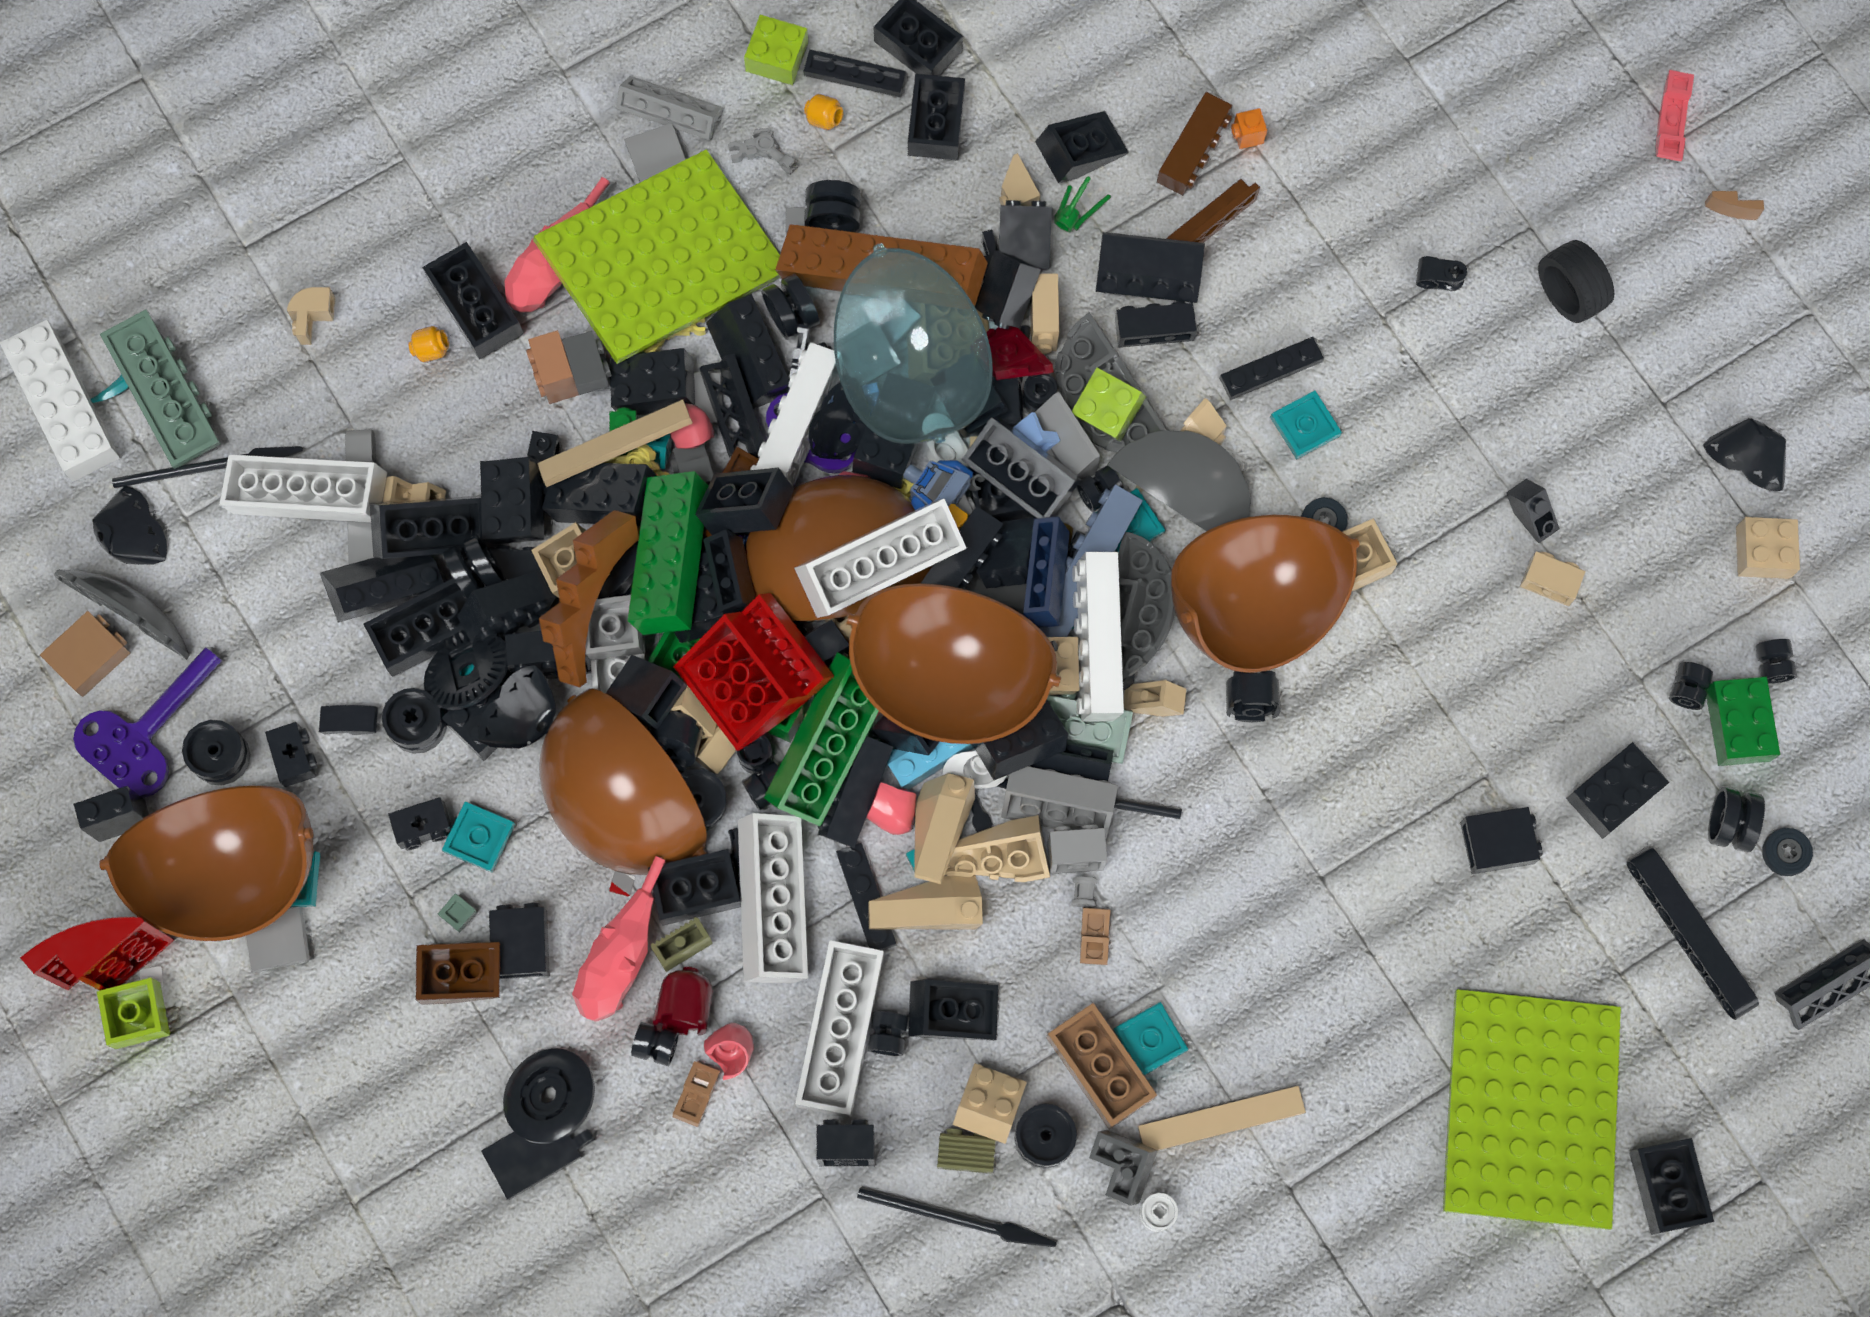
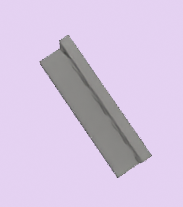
[615,76,723,140]

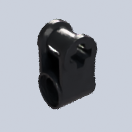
[1416,256,1467,291]

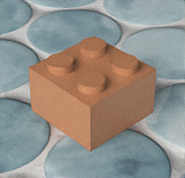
[526,330,579,404]

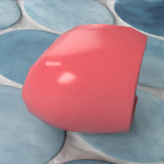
[670,404,714,449]
[866,783,916,835]
[704,1022,754,1080]

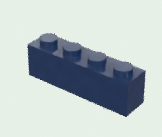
[1023,517,1070,628]

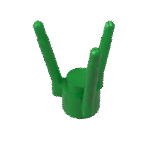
[1054,176,1111,232]

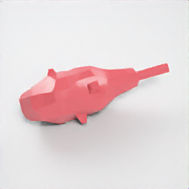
[505,177,610,312]
[572,856,666,1022]

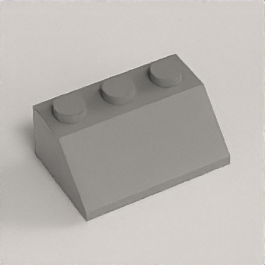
[1035,392,1100,479]

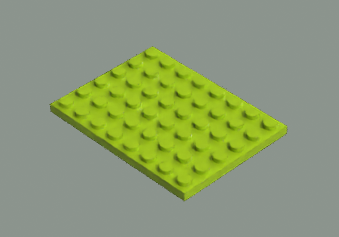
[533,149,781,364]
[1442,989,1621,1230]

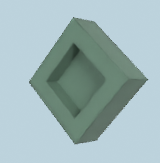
[438,893,477,933]

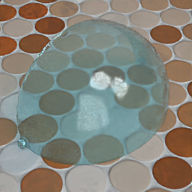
[834,244,993,444]

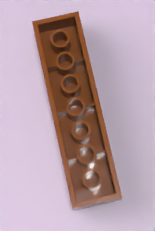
[775,224,988,309]

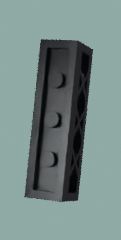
[699,353,764,459]
[1775,939,1870,1030]

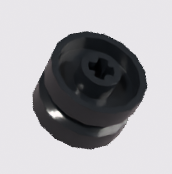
[804,180,861,232]
[761,273,820,340]
[443,534,506,598]
[382,688,447,754]
[182,720,251,786]
[680,769,726,831]
[1708,786,1765,853]
[1014,1103,1077,1169]

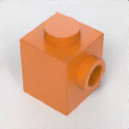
[1231,108,1267,149]

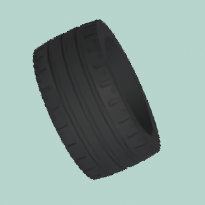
[1538,240,1615,323]

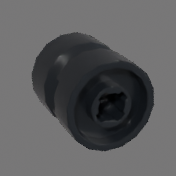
[1022,374,1057,413]
[1076,465,1124,512]
[1755,639,1797,684]
[1669,662,1713,710]
[737,735,773,774]
[742,761,779,811]
[868,1011,908,1056]
[631,1022,679,1066]

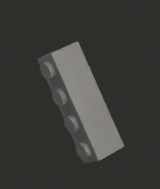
[1001,766,1118,839]

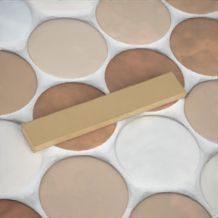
[537,400,692,487]
[1138,1086,1306,1151]

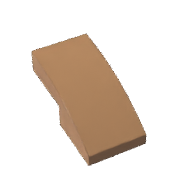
[1705,191,1764,220]
[1080,907,1110,965]
[673,1061,720,1127]

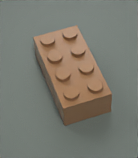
[1046,1003,1157,1130]

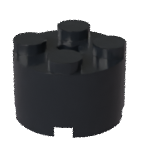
[1226,670,1280,722]
[648,711,703,773]

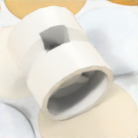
[1138,1193,1178,1232]

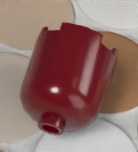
[653,967,713,1036]

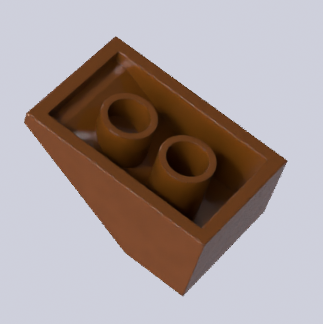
[416,942,500,1005]

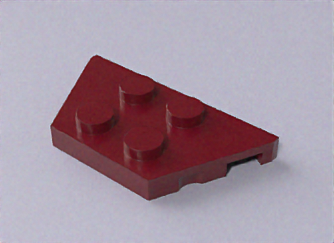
[972,326,1054,380]

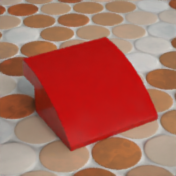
[673,593,834,751]
[20,917,174,991]

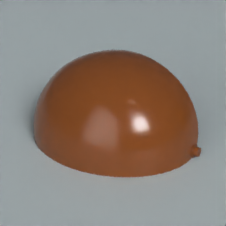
[745,475,934,621]
[1171,515,1360,672]
[846,584,1061,744]
[539,688,707,875]
[99,786,314,941]

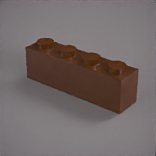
[1157,92,1233,196]

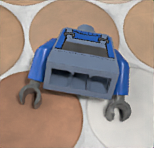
[903,460,985,510]

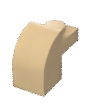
[287,287,335,345]
[383,476,446,503]

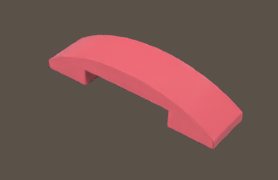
[1656,70,1694,162]

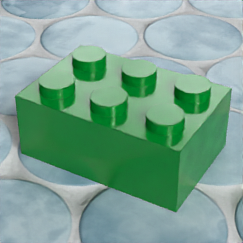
[1705,677,1781,766]

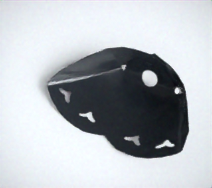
[809,378,868,459]
[1703,418,1786,491]
[92,486,167,565]
[478,665,556,749]

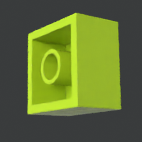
[744,14,808,85]
[1072,368,1146,442]
[96,977,170,1049]

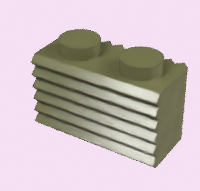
[651,917,713,972]
[937,1129,996,1174]

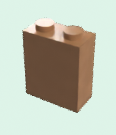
[40,611,131,697]

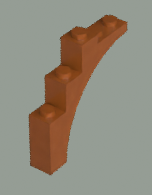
[539,510,639,688]

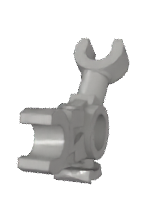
[728,128,796,175]

